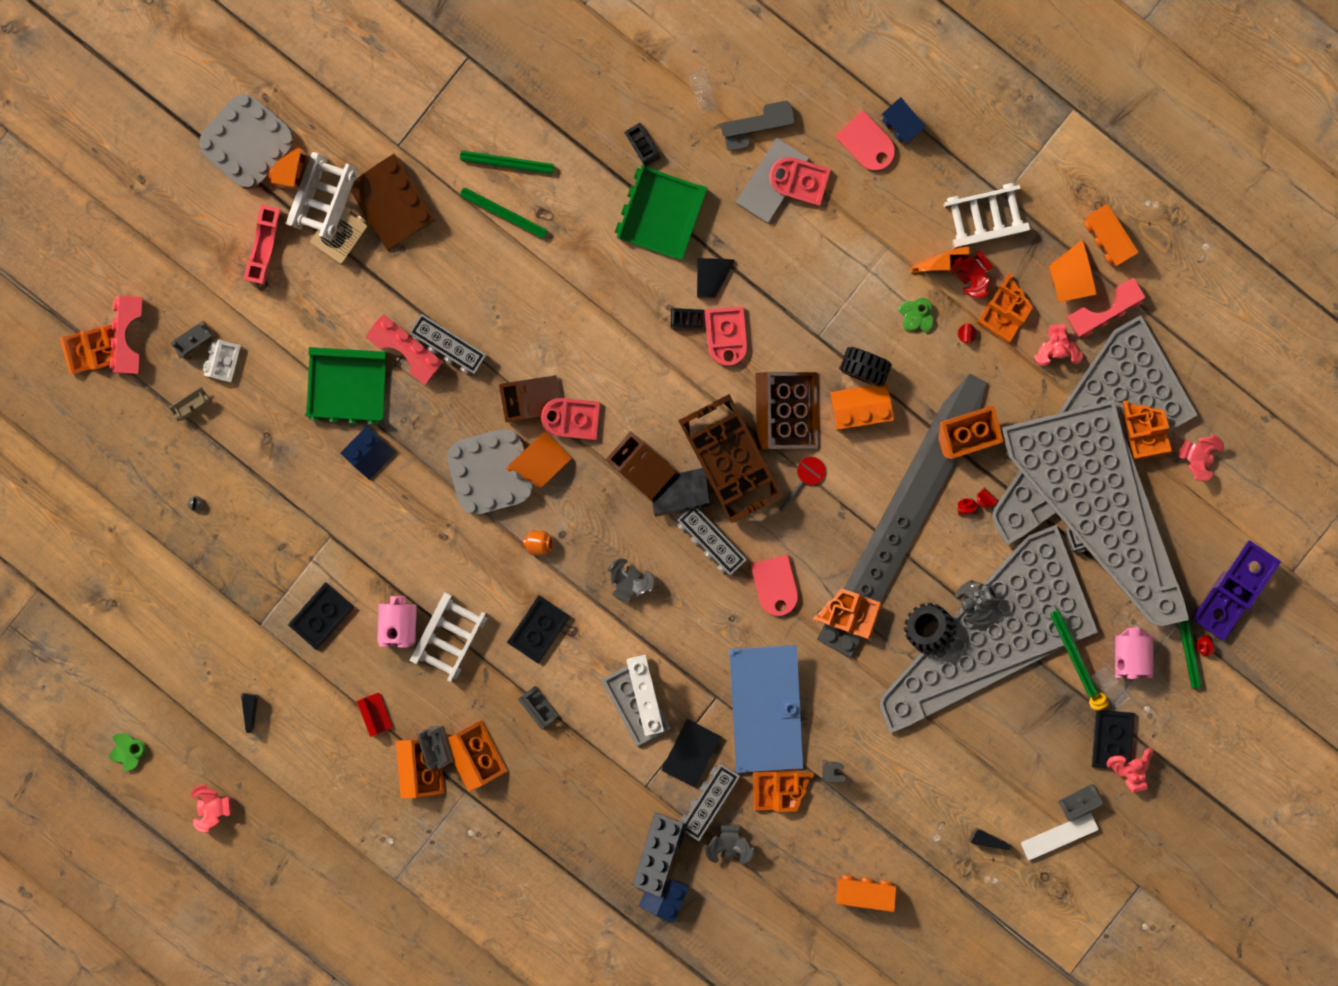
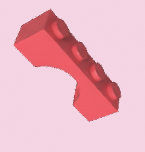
[243,205,282,285]
[1065,278,1145,338]
[110,295,142,374]
[366,314,443,385]

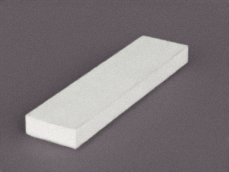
[1020,812,1099,861]

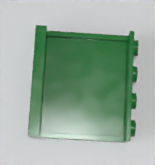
[614,164,707,261]
[305,347,387,424]

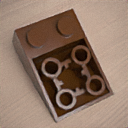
[499,375,560,423]
[606,431,677,501]

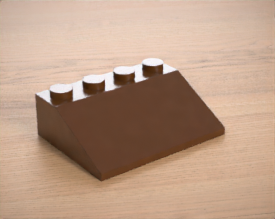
[350,154,436,251]
[756,372,818,450]

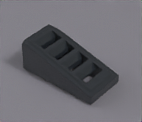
[624,123,661,167]
[670,308,706,329]
[241,692,258,733]
[969,828,1011,850]

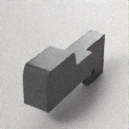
[721,101,795,151]

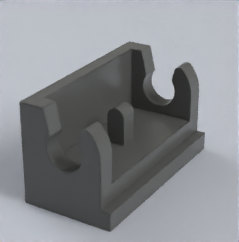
[171,321,214,358]
[518,686,559,730]
[417,726,455,770]
[822,760,845,782]
[1058,784,1103,822]

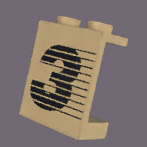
[310,206,369,265]

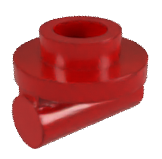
[958,323,977,343]
[976,487,998,509]
[957,498,977,515]
[1196,634,1216,656]

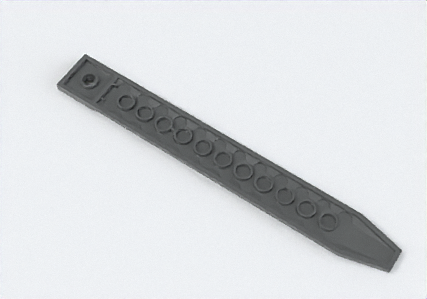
[817,374,987,657]

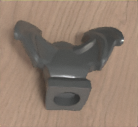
[608,558,654,603]
[955,580,999,626]
[705,824,754,864]

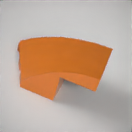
[1049,241,1097,303]
[910,247,969,273]
[976,272,1033,344]
[60,324,115,374]
[1122,401,1172,461]
[505,431,572,488]
[813,589,882,640]
[753,771,814,812]

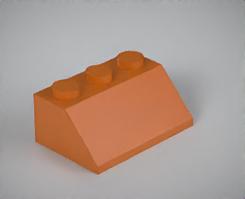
[269,148,307,191]
[1083,203,1138,267]
[830,383,894,430]
[938,405,1003,459]
[448,720,507,792]
[396,738,445,798]
[835,875,896,912]

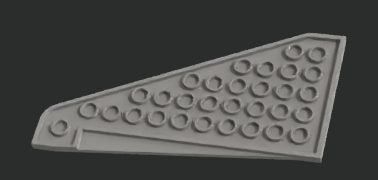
[992,315,1197,545]
[1001,400,1189,626]
[880,525,1098,733]

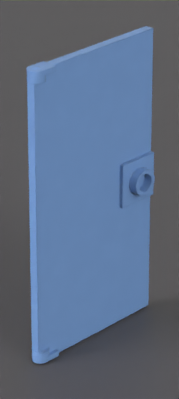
[729,645,803,773]

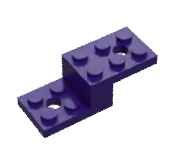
[1191,540,1281,641]

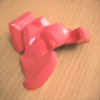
[1034,324,1083,366]
[1178,434,1224,481]
[1107,747,1153,793]
[191,784,232,833]

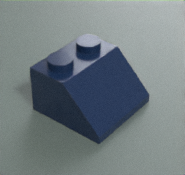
[881,97,926,145]
[340,426,396,480]
[639,878,689,923]

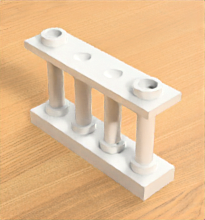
[285,152,358,241]
[943,183,1030,248]
[409,592,488,682]
[627,654,664,736]

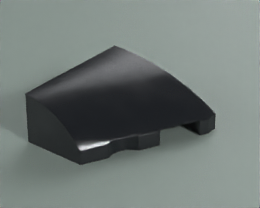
[697,258,734,298]

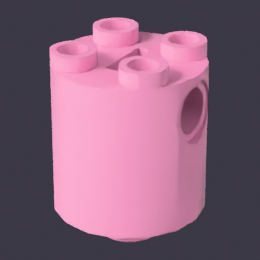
[377,596,417,647]
[1115,627,1154,679]

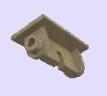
[169,387,210,421]

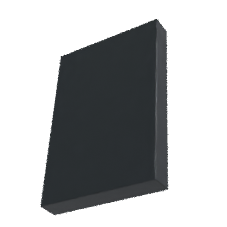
[652,468,711,517]
[288,582,354,650]
[507,595,570,664]
[1091,710,1135,769]
[661,719,721,787]

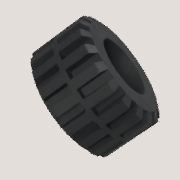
[839,347,892,387]
[904,603,957,655]

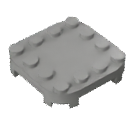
[199,94,293,188]
[447,429,533,514]

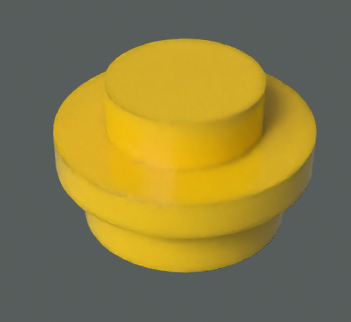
[1089,692,1109,710]

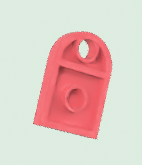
[835,110,894,171]
[769,157,831,206]
[704,306,747,366]
[541,398,600,440]
[750,555,797,616]

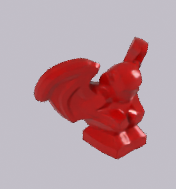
[949,250,994,298]

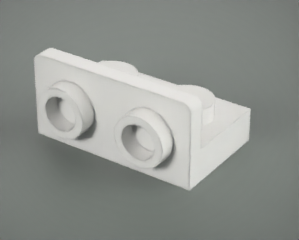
[203,339,241,382]

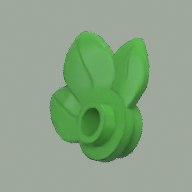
[898,298,933,333]
[109,733,146,771]

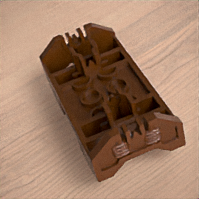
[678,394,783,523]

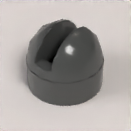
[188,496,204,511]

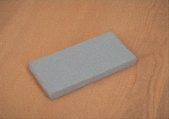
[736,138,809,223]
[601,665,671,747]

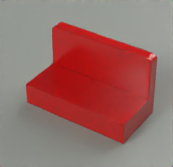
[357,692,392,737]

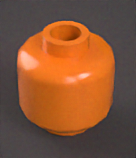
[523,530,553,556]

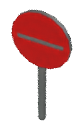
[780,457,825,512]

